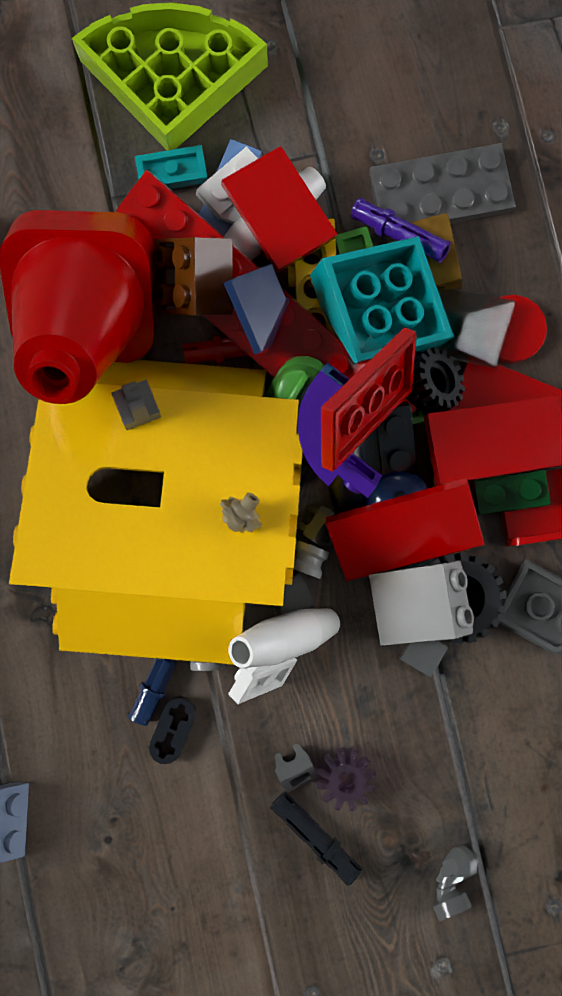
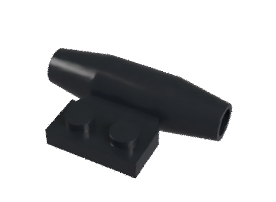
[327,402,417,514]

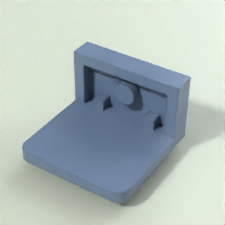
[0,781,29,863]

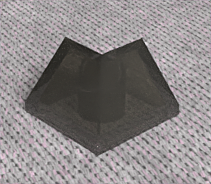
[438,289,516,368]

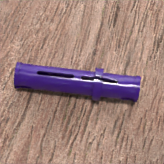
[351,198,451,263]

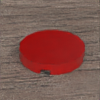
[477,294,547,364]

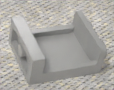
[369,561,474,646]

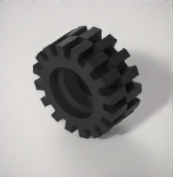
[407,347,465,415]

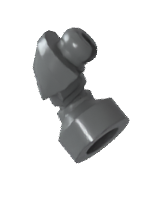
[433,845,480,922]

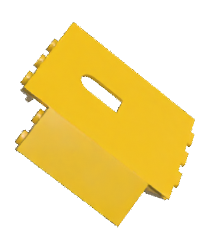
[9,360,303,665]

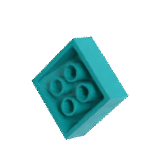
[310,236,454,364]

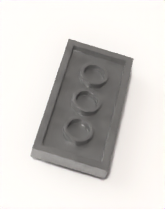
[369,143,516,236]

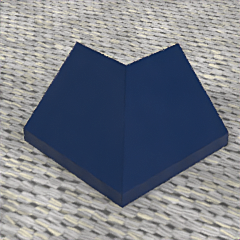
[224,264,291,355]

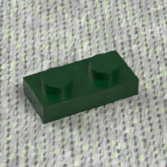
[474,470,551,515]

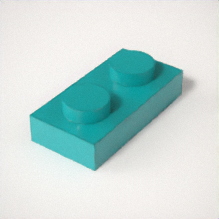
[135,145,208,189]

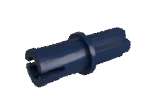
[128,658,177,726]

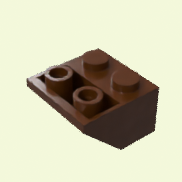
[153,237,232,315]

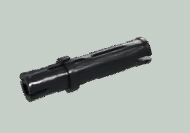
[269,790,363,886]

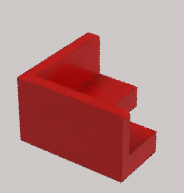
[501,468,562,547]

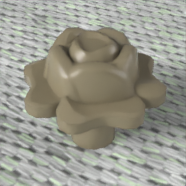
[220,493,262,533]

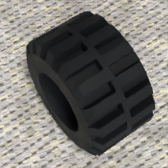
[424,553,507,644]

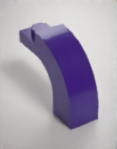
[298,363,382,498]

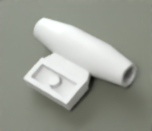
[196,146,326,261]
[228,608,340,704]

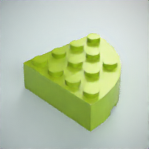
[72,3,268,150]

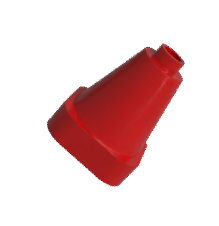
[0,210,158,404]

